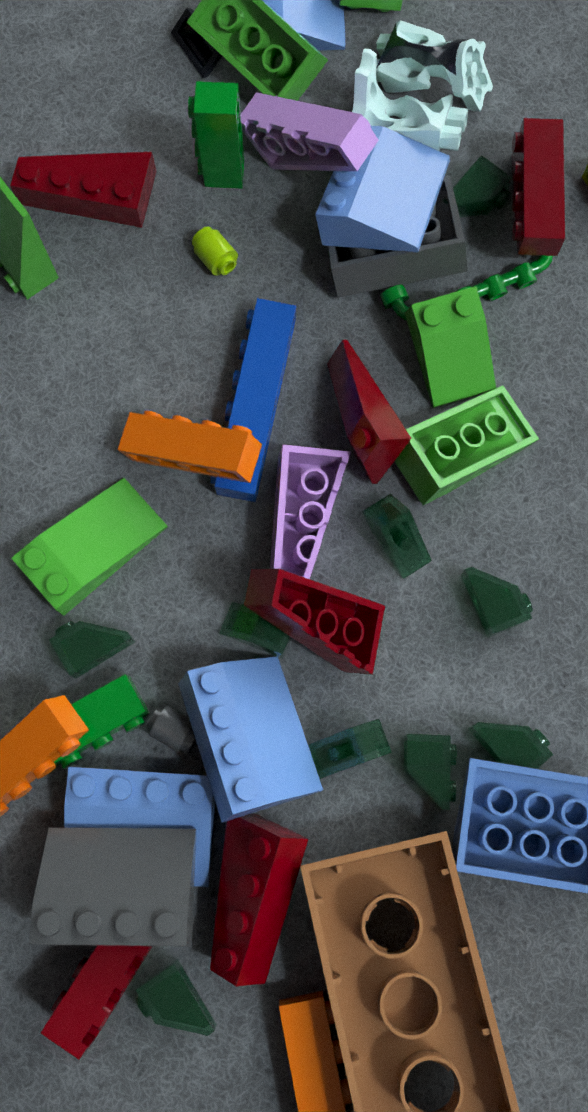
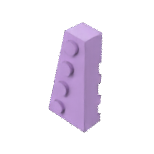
[241,92,379,171]
[270,445,351,579]

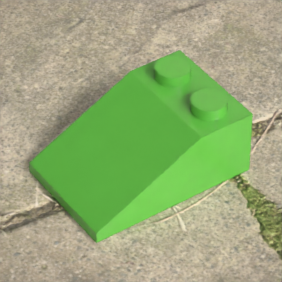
[405,286,496,408]

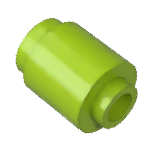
[192,227,238,276]

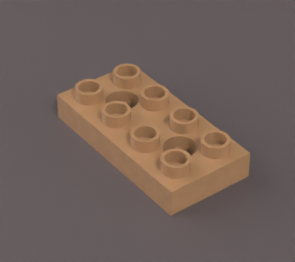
[300,831,520,1112]

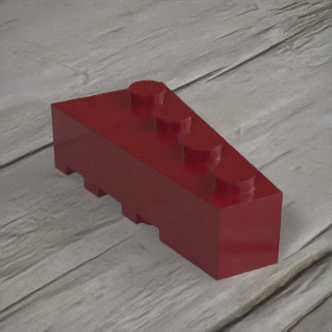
[512,118,565,256]
[10,152,157,228]
[244,569,385,675]
[210,813,308,987]
[40,946,152,1060]

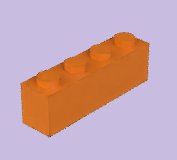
[117,410,262,483]
[0,695,89,817]
[279,991,352,1112]

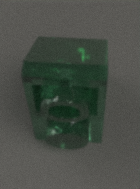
[403,734,457,810]

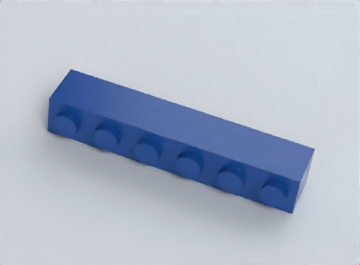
[210,298,296,502]

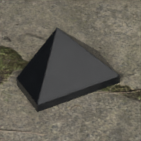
[171,7,222,78]

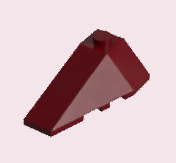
[327,340,412,484]

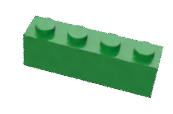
[188,81,245,189]

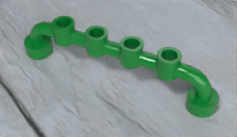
[380,255,553,321]

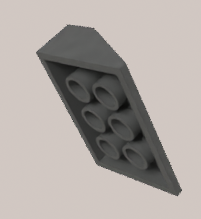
[328,175,468,298]
[29,828,196,947]

